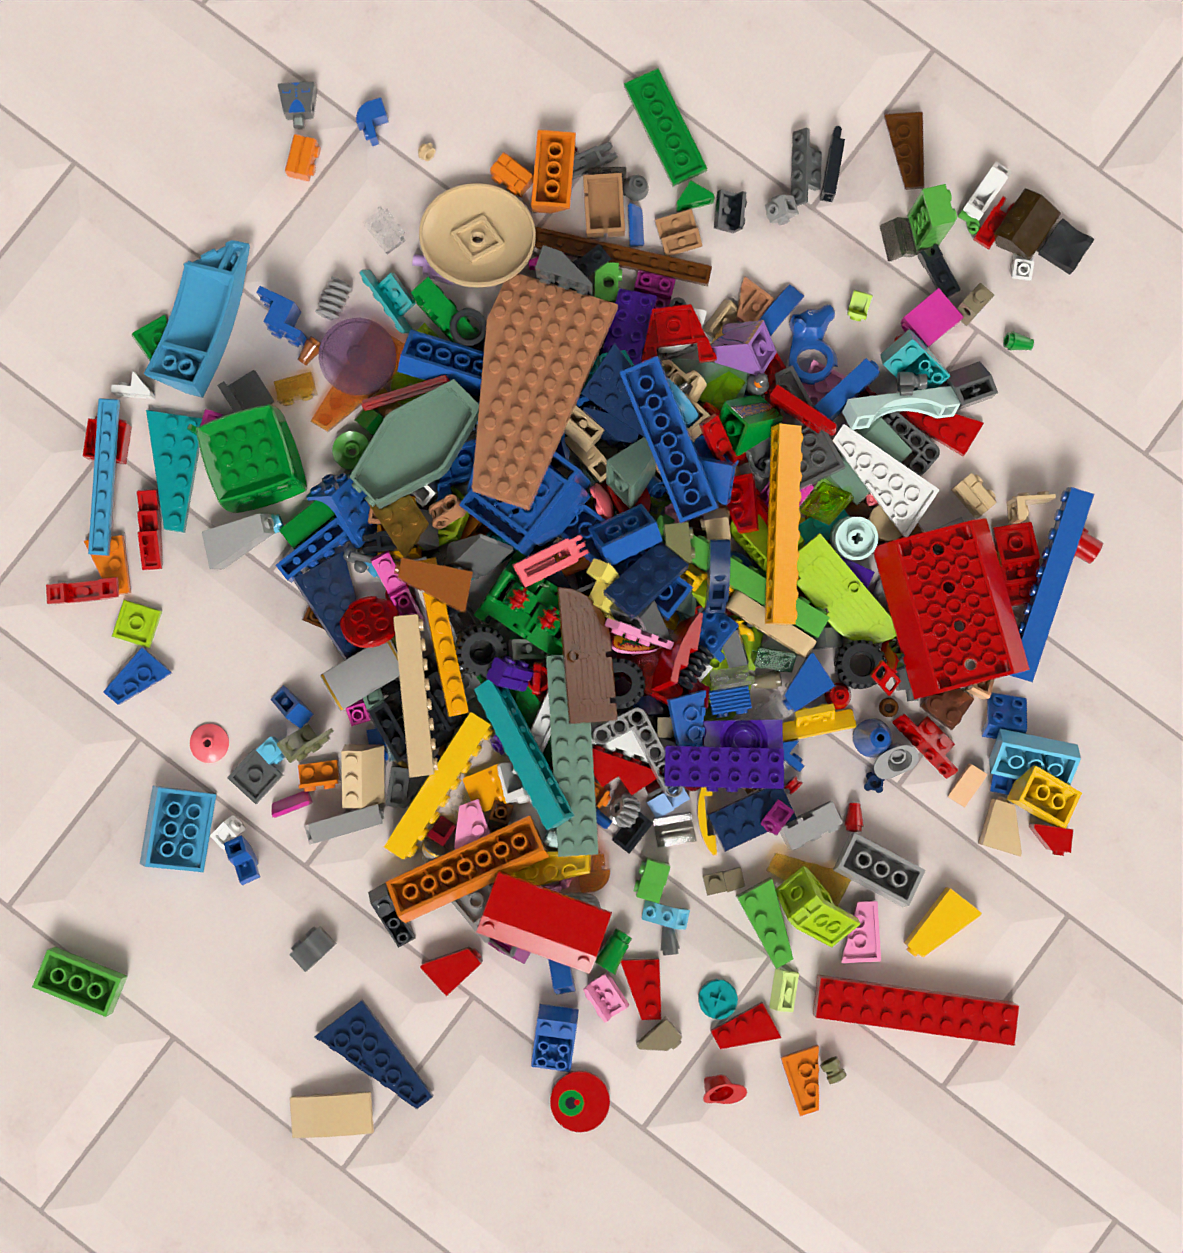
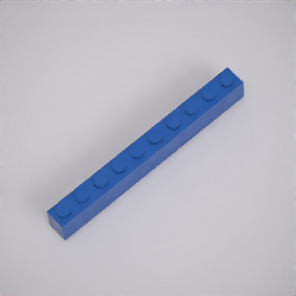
[1010,487,1094,683]

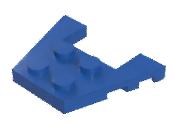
[436,439,476,503]

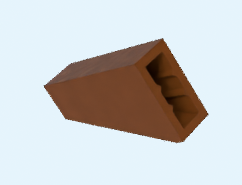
[394,558,473,612]

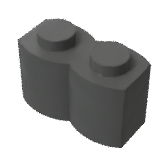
[289,926,337,972]

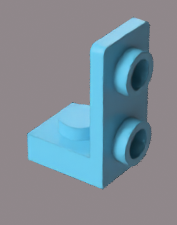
[642,901,690,930]

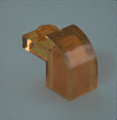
[579,850,610,893]

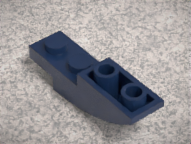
[705,539,731,613]

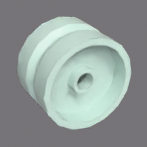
[830,517,878,560]

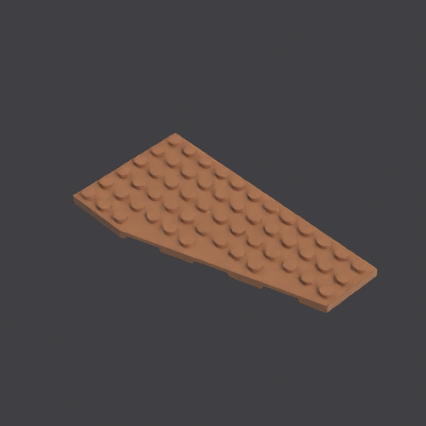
[472,273,618,510]

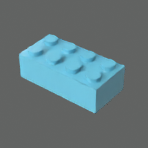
[989,729,1081,785]

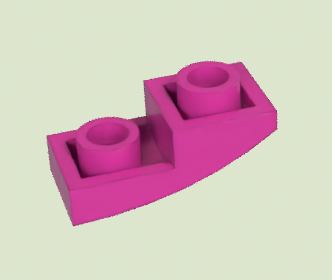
[345,698,370,726]

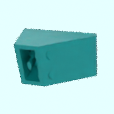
[880,329,951,391]

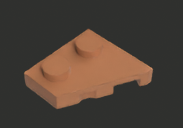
[736,277,774,322]

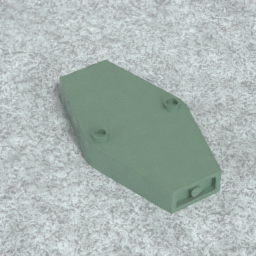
[350,379,479,509]

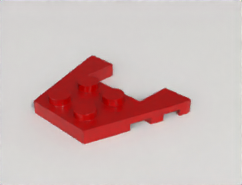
[641,304,717,363]

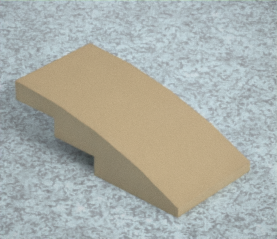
[290,1092,374,1138]

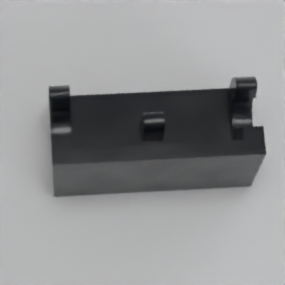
[612,812,653,854]

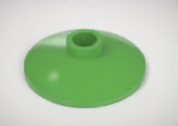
[332,431,369,470]

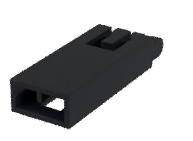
[820,126,845,203]

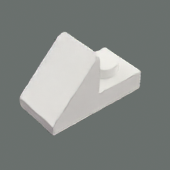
[111,371,155,399]

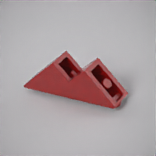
[592,745,663,795]

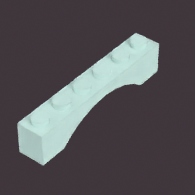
[842,386,961,430]

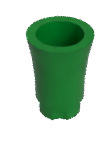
[595,928,632,975]

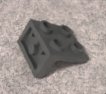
[217,370,275,413]

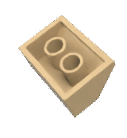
[341,744,385,808]

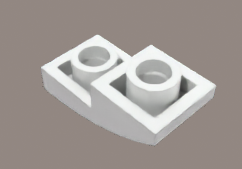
[1011,253,1034,281]

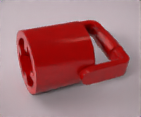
[1074,528,1103,564]
[528,662,548,695]

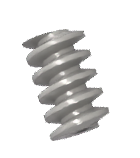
[315,276,352,320]

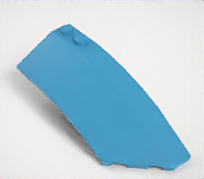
[144,240,250,398]

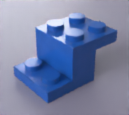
[256,286,307,347]

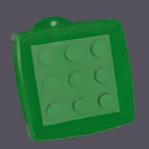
[187,404,307,513]

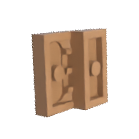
[654,209,703,256]

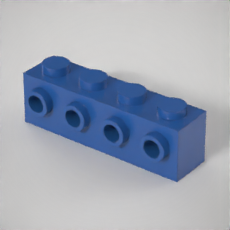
[275,517,350,583]

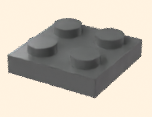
[227,749,283,804]

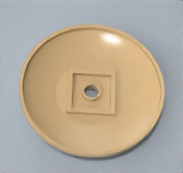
[419,183,536,288]

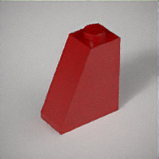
[420,946,483,997]

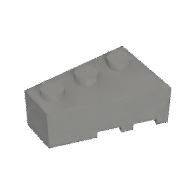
[780,801,843,850]

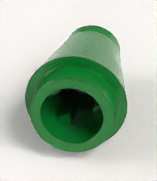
[1003,331,1034,350]

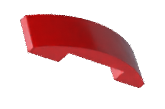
[46,577,119,604]

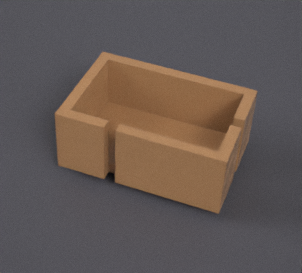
[583,173,625,238]

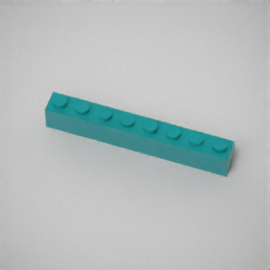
[474,679,575,830]

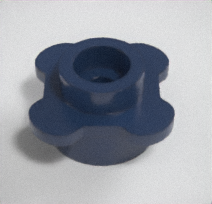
[864,772,885,793]

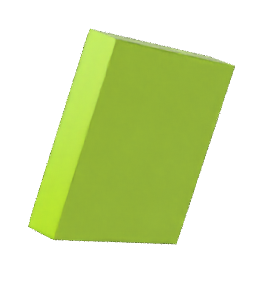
[112,600,162,648]

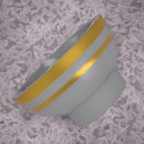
[422,839,449,863]

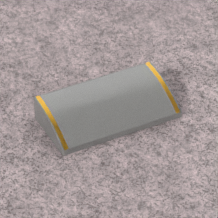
[320,639,400,711]

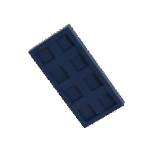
[603,542,689,619]

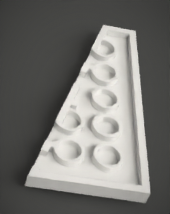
[832,424,939,537]

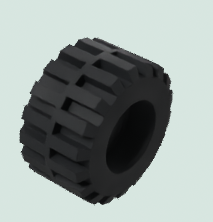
[455,623,507,677]
[834,639,887,690]
[610,658,646,709]

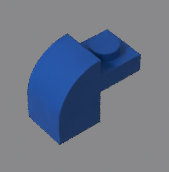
[356,98,389,146]
[224,835,260,886]

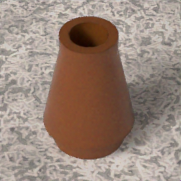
[297,336,323,366]

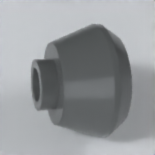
[623,175,649,201]

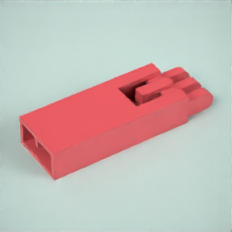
[512,534,589,587]

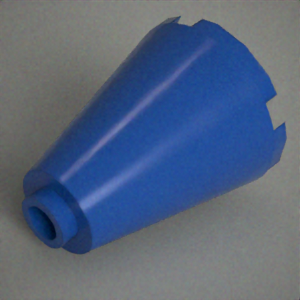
[853,719,892,758]

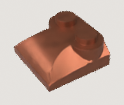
[920,688,974,730]

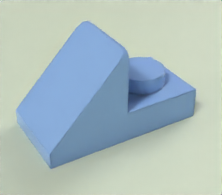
[646,786,690,819]

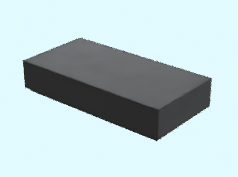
[722,628,749,668]

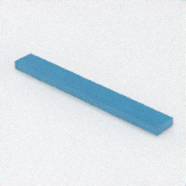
[88,398,120,556]

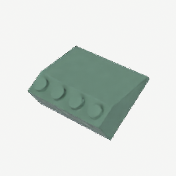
[825,417,912,505]

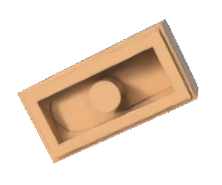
[948,764,988,807]

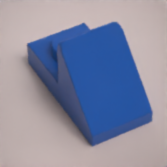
[783,741,805,772]

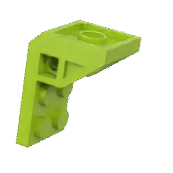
[775,866,861,947]

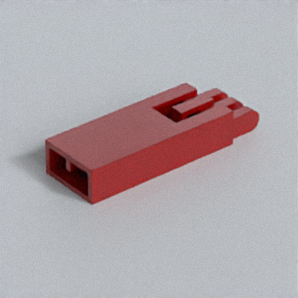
[770,384,836,436]

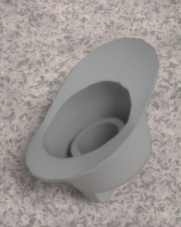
[874,743,919,779]

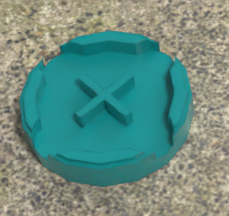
[698,979,738,1020]

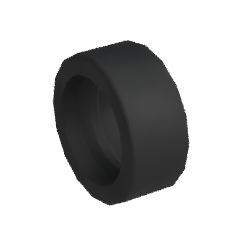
[449,308,487,346]

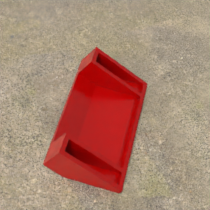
[476,871,612,974]

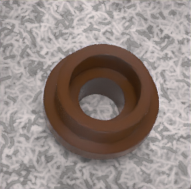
[879,698,899,717]

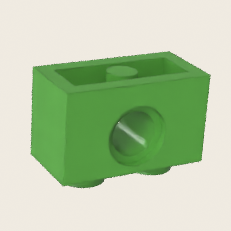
[595,263,622,302]

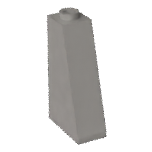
[202,513,275,570]
[304,804,384,845]

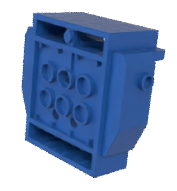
[459,452,591,557]

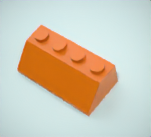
[531,130,576,214]

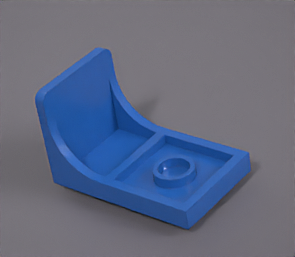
[306,473,377,548]

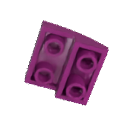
[634,270,676,309]

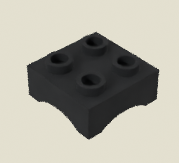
[1038,218,1095,275]

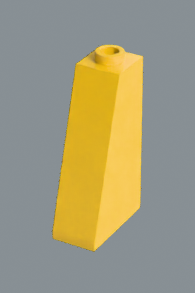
[904,887,982,957]

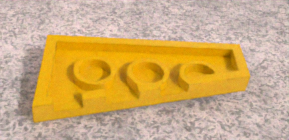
[511,852,591,886]

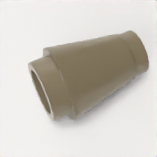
[753,670,782,689]

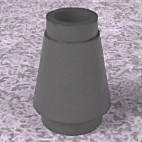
[660,927,680,956]

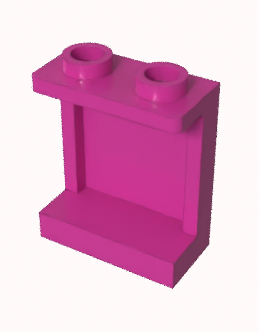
[900,288,964,348]

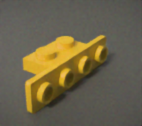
[782,704,856,742]

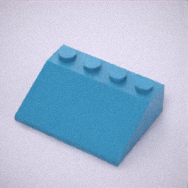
[140,785,216,873]

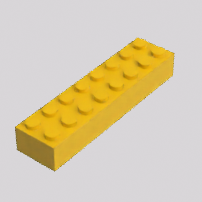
[384,712,494,860]

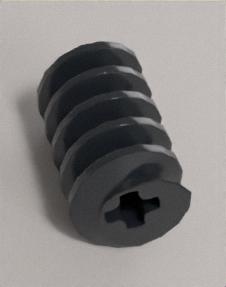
[678,645,713,690]

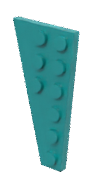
[146,410,202,533]

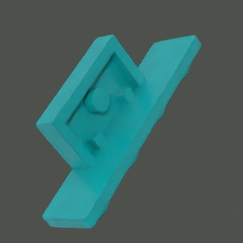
[359,270,416,334]

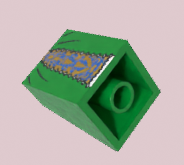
[719,395,783,456]

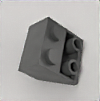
[946,361,998,410]

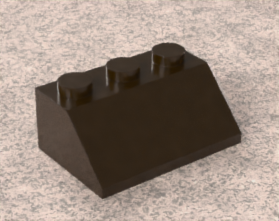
[994,188,1061,260]

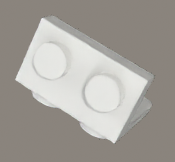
[497,763,531,804]

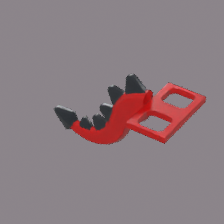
[870,637,906,696]

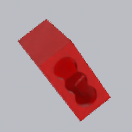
[82,416,132,464]

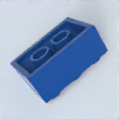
[588,504,662,565]

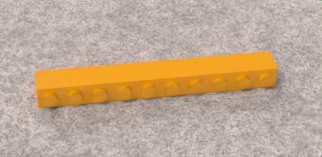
[765,424,803,625]

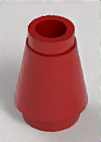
[844,803,864,832]

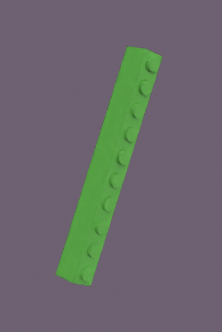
[656,514,830,638]

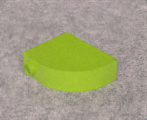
[730,515,805,572]

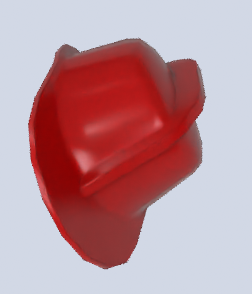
[703,1075,747,1104]

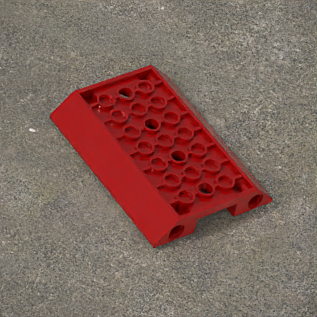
[873,518,1030,700]

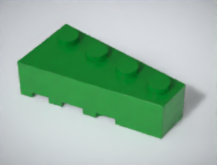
[411,277,483,349]

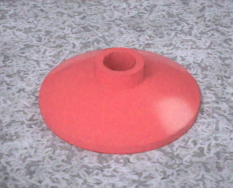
[190,724,229,763]

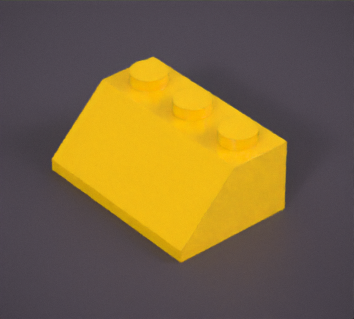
[1007,765,1082,828]

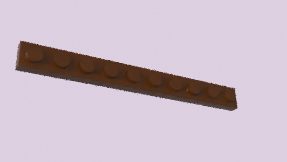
[534,227,712,287]

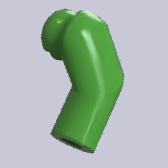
[958,209,980,235]

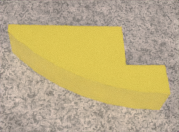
[586,559,619,620]

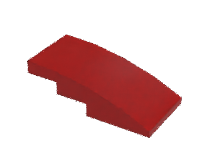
[993,521,1040,606]
[651,612,703,692]

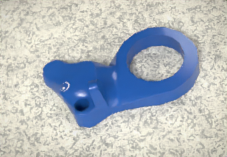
[788,305,838,385]

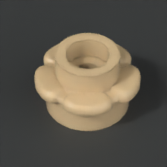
[418,143,436,161]

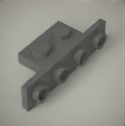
[791,127,822,206]

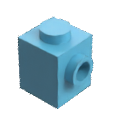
[256,736,285,765]

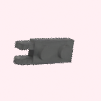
[572,142,618,180]

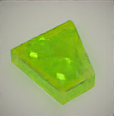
[699,371,745,411]

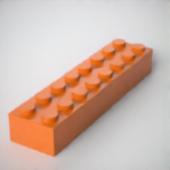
[386,816,549,923]

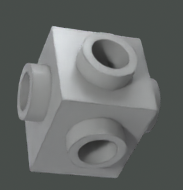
[765,195,799,225]

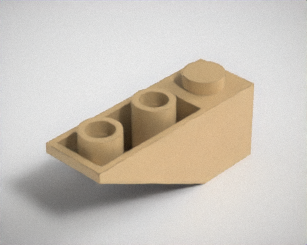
[564,436,607,485]

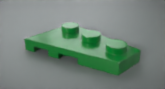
[132,315,167,361]

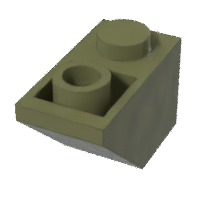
[663,522,695,564]

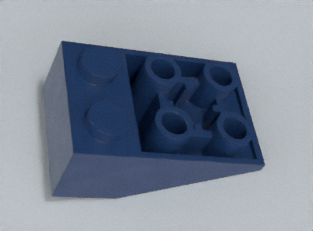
[582,406,639,450]

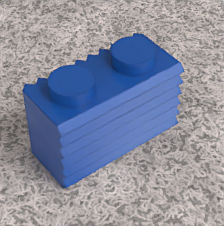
[709,685,752,718]

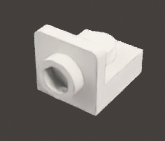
[210,815,246,850]

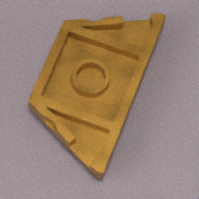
[367,494,429,559]

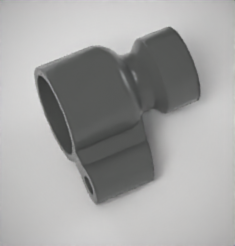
[897,372,927,396]

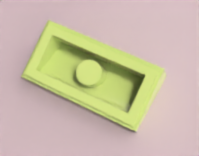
[769,969,799,1012]

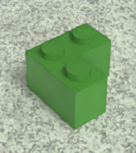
[633,857,671,903]

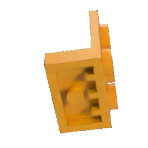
[463,764,506,812]

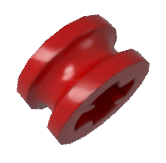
[784,776,803,795]

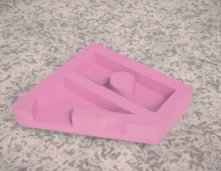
[454,799,490,849]

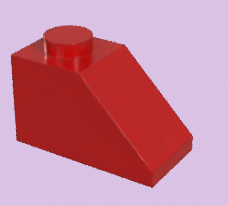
[1029,823,1074,856]

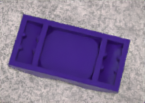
[703,720,783,749]

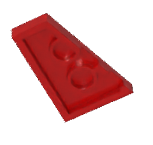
[727,473,759,534]
[710,1002,782,1049]

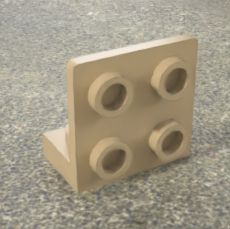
[1007,491,1056,525]

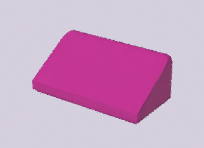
[271,791,313,818]

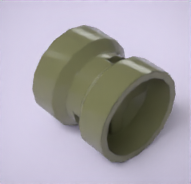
[820,1056,847,1084]

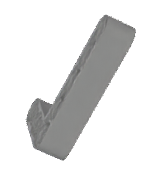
[591,708,683,797]

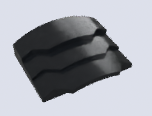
[366,671,464,763]

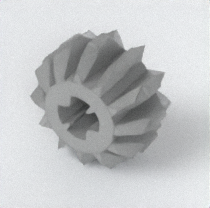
[609,794,641,828]

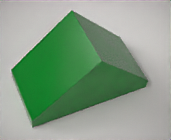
[676,180,715,213]
[355,410,384,437]

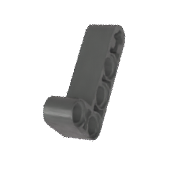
[881,411,940,476]

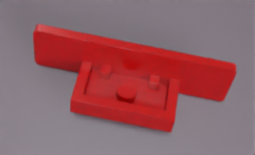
[892,713,958,779]

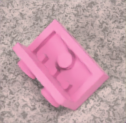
[583,972,629,1022]

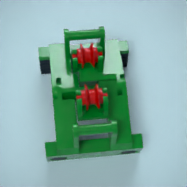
[474,550,563,663]

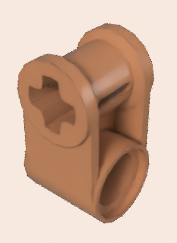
[428,494,467,529]

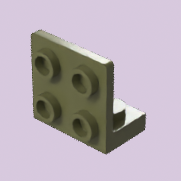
[276,724,334,763]

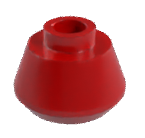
[825,683,851,709]

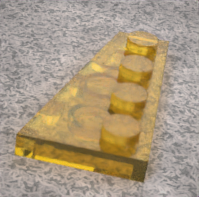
[766,853,851,907]

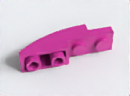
[370,551,425,621]

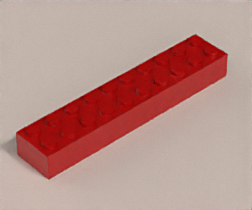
[813,974,1019,1046]

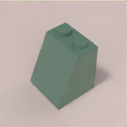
[606,437,656,509]

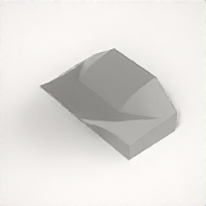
[509,631,546,660]

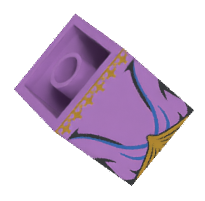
[710,320,777,375]

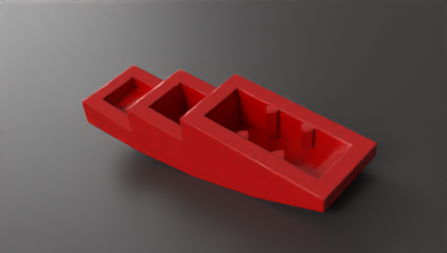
[137,489,162,570]

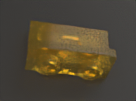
[274,372,318,406]

